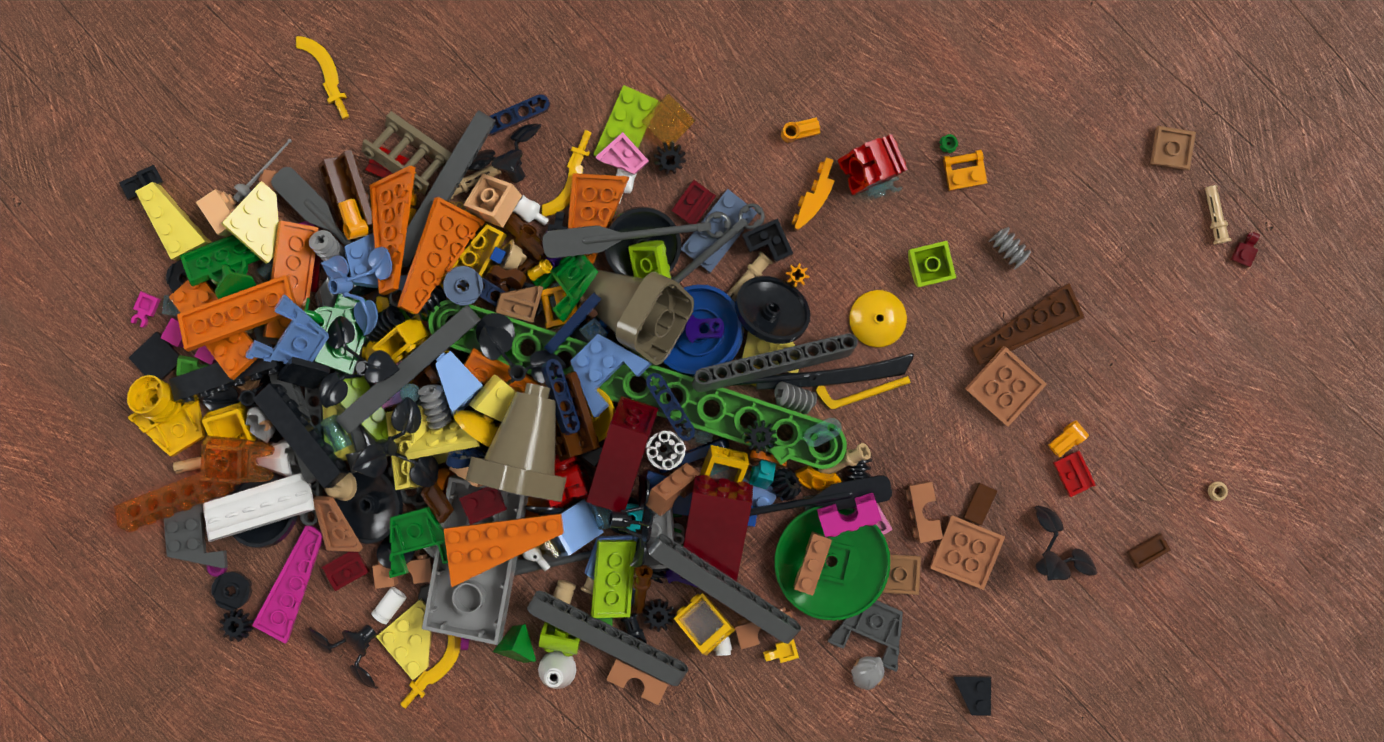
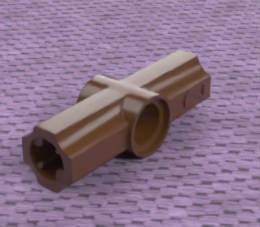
[504,212,547,262]

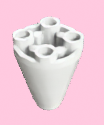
[646,431,686,470]
[538,651,577,689]

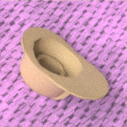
[490,240,527,270]
[324,472,357,501]

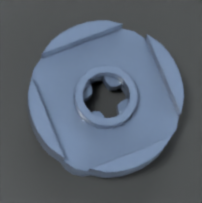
[443,266,483,306]

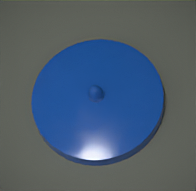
[663,285,744,377]

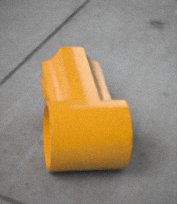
[781,117,820,143]
[338,199,369,240]
[1048,420,1089,458]

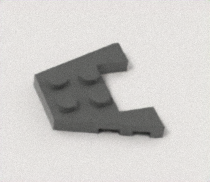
[163,493,228,568]
[827,600,903,672]

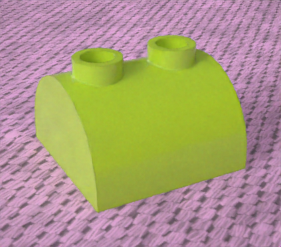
[628,240,671,279]
[908,241,956,287]
[539,622,581,656]

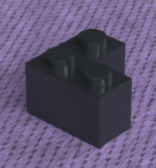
[742,218,794,263]

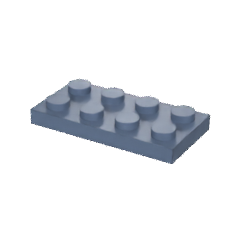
[681,189,757,273]

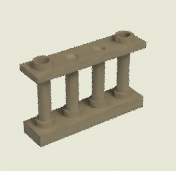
[362,111,452,195]

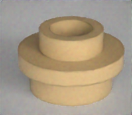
[1208,482,1228,501]

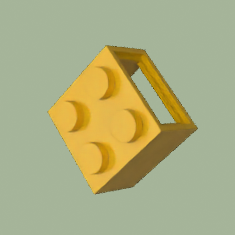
[372,318,430,364]
[202,402,257,455]

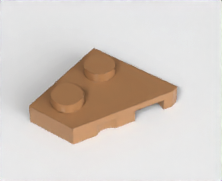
[495,285,543,323]

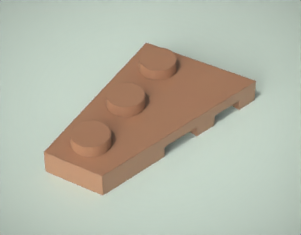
[313,496,363,552]

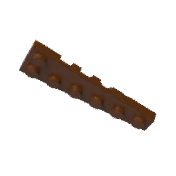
[971,283,1085,365]

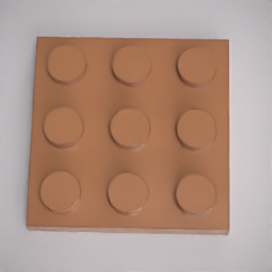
[965,346,1047,427]
[929,514,1005,590]

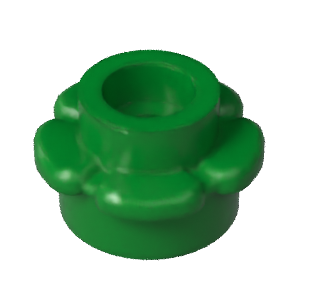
[939,134,958,153]

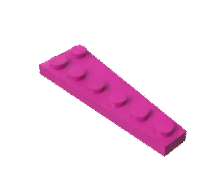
[252,525,323,644]

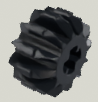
[653,141,686,174]
[744,420,777,453]
[770,468,802,501]
[642,599,675,632]
[219,609,254,642]

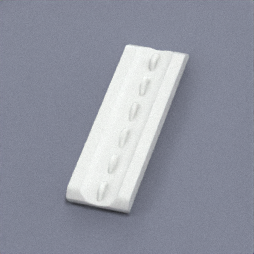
[203,473,315,542]

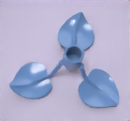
[321,247,392,336]

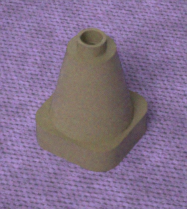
[580,270,694,365]
[466,383,567,502]

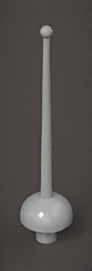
[232,139,292,203]

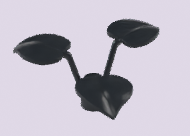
[468,124,542,183]
[319,316,400,408]
[479,325,566,390]
[202,374,283,443]
[352,397,439,487]
[608,474,654,567]
[1034,506,1098,581]
[308,625,378,689]

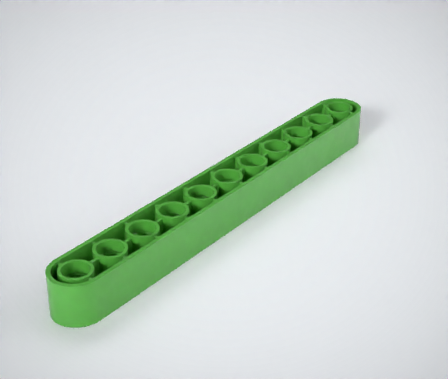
[428,300,847,469]

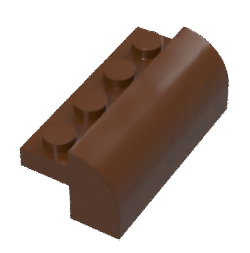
[318,150,373,233]
[539,372,600,461]

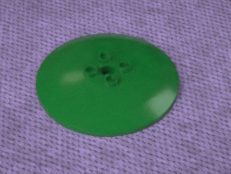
[774,506,890,620]

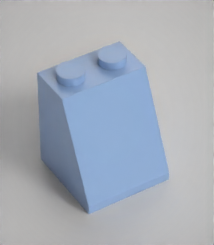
[435,351,483,418]
[551,499,603,557]

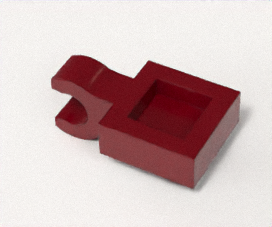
[1230,232,1260,267]

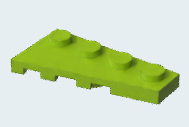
[339,373,388,442]

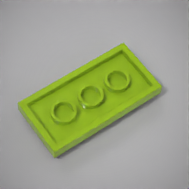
[593,85,659,157]
[591,540,636,618]

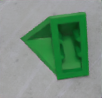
[493,624,536,663]

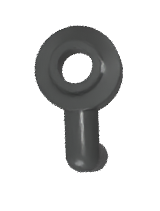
[400,490,429,510]

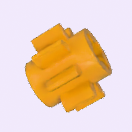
[785,263,810,287]

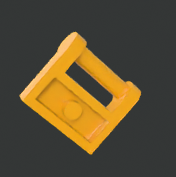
[943,150,987,191]
[541,286,578,330]

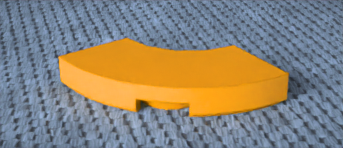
[794,465,842,491]

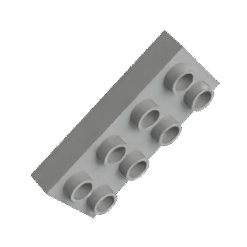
[422,474,529,645]

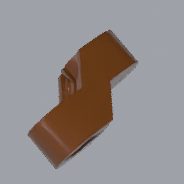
[486,265,527,289]

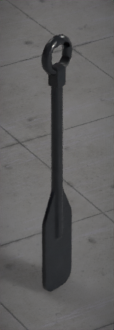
[750,475,892,516]

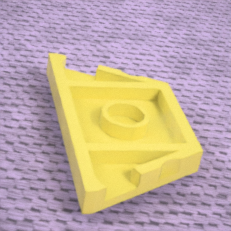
[405,421,480,460]

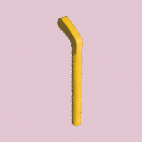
[816,376,911,409]

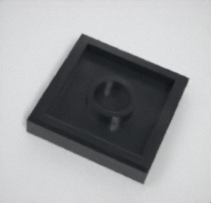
[129,332,180,380]
[277,357,330,389]

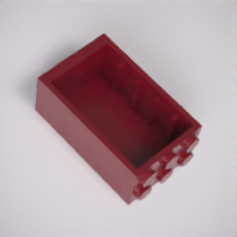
[587,396,659,512]
[679,475,753,582]

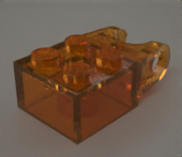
[200,436,275,484]

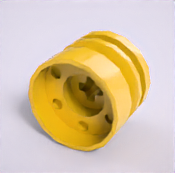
[127,375,182,424]

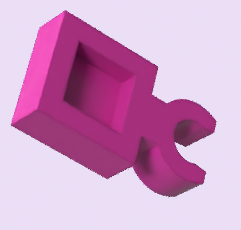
[131,291,161,328]

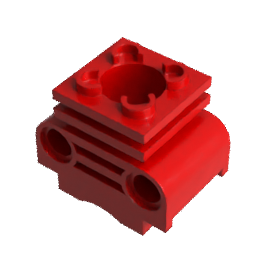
[837,134,908,195]
[546,455,592,508]

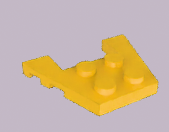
[128,398,206,457]

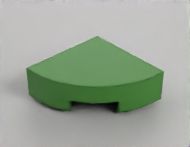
[769,445,796,465]

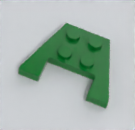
[532,254,598,322]
[389,507,448,578]

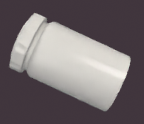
[371,587,407,624]

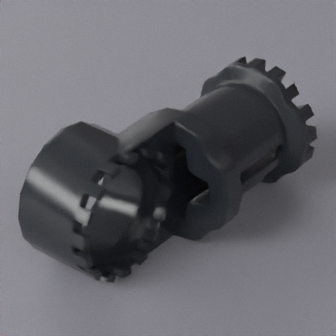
[621,613,647,643]

